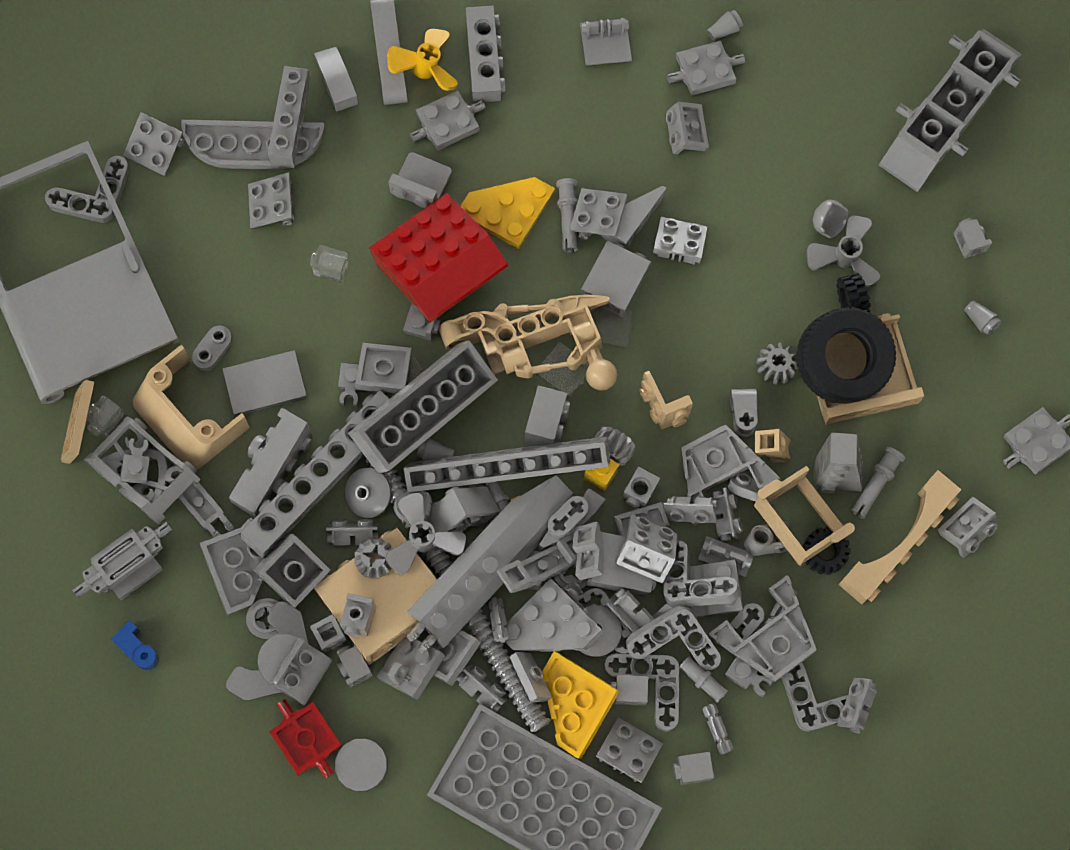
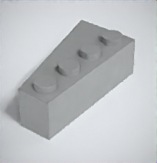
[229,408,313,518]
[813,433,863,493]

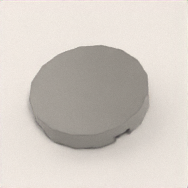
[335,739,387,792]

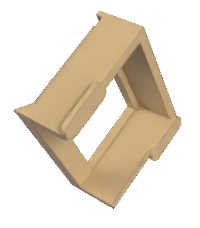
[754,466,855,566]

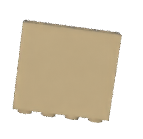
[817,313,924,425]
[314,528,437,665]

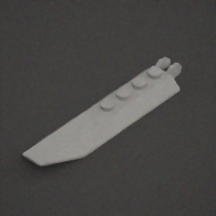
[406,475,573,653]

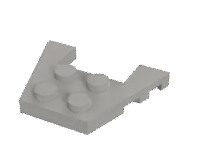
[682,424,781,525]
[708,575,817,682]

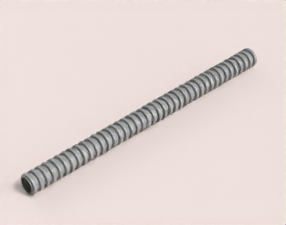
[365,459,550,733]

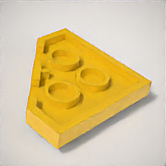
[461,177,555,249]
[542,651,620,759]

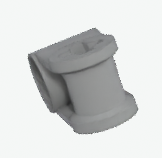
[730,389,758,438]
[744,521,790,556]

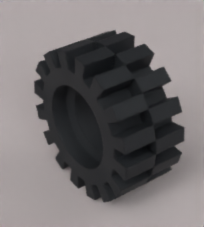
[836,273,871,312]
[803,526,851,575]

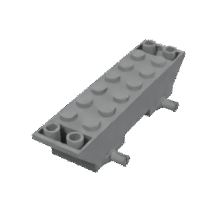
[879,29,1022,192]

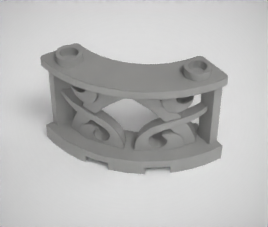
[84,416,201,525]

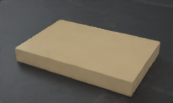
[61,380,94,464]

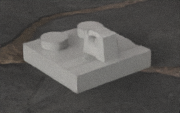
[355,343,412,395]
[689,559,744,618]
[431,630,481,686]
[377,638,445,700]

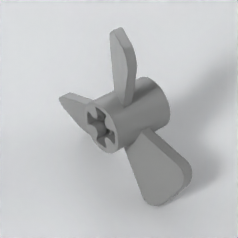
[806,216,880,287]
[386,493,466,575]

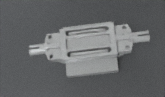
[72,522,172,601]

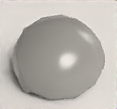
[812,199,848,238]

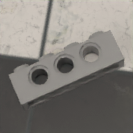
[466,6,505,103]
[268,66,310,168]

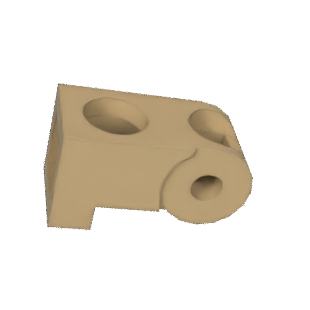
[755,429,791,463]

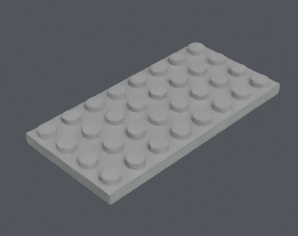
[427,703,662,850]

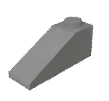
[601,186,667,249]

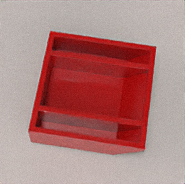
[369,193,508,323]

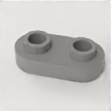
[192,325,233,371]
[728,473,777,505]

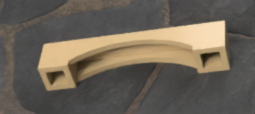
[839,470,962,605]

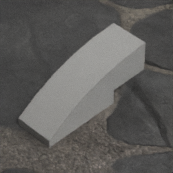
[314,47,358,111]
[538,488,606,552]

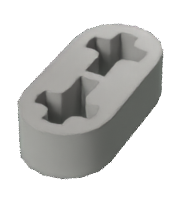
[547,496,588,539]
[730,603,764,641]

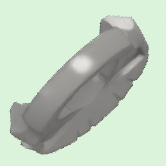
[394,491,432,528]

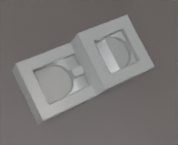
[572,522,603,580]

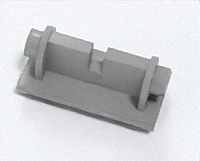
[712,488,743,542]
[663,496,718,523]
[326,519,379,546]
[698,536,753,577]
[606,588,655,636]
[457,665,509,713]
[837,678,877,734]

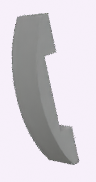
[497,533,577,593]

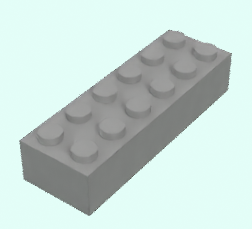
[348,340,498,473]

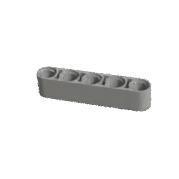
[370,0,407,105]

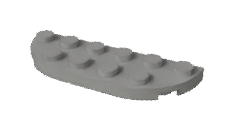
[181,120,325,170]

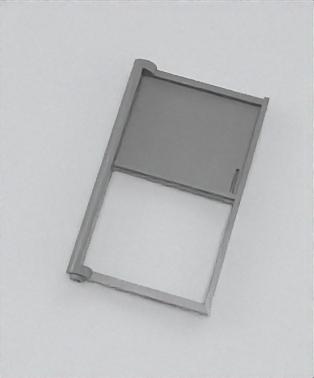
[0,141,179,404]

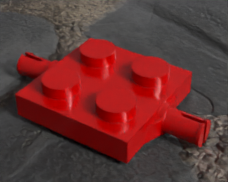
[269,699,342,779]

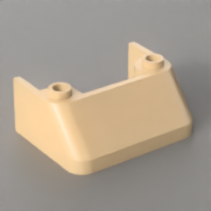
[133,345,250,470]

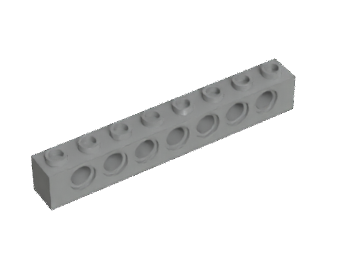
[241,390,389,559]
[404,436,610,493]

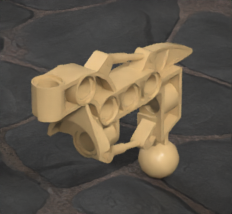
[439,295,618,391]

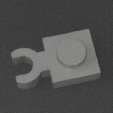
[338,363,363,408]
[121,438,150,484]
[724,656,773,696]

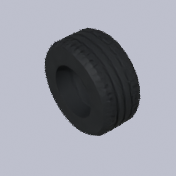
[796,307,896,404]

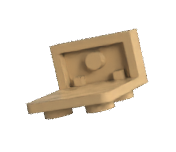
[639,371,693,430]

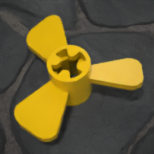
[387,29,458,91]

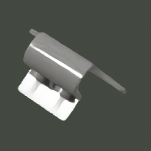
[226,602,332,706]

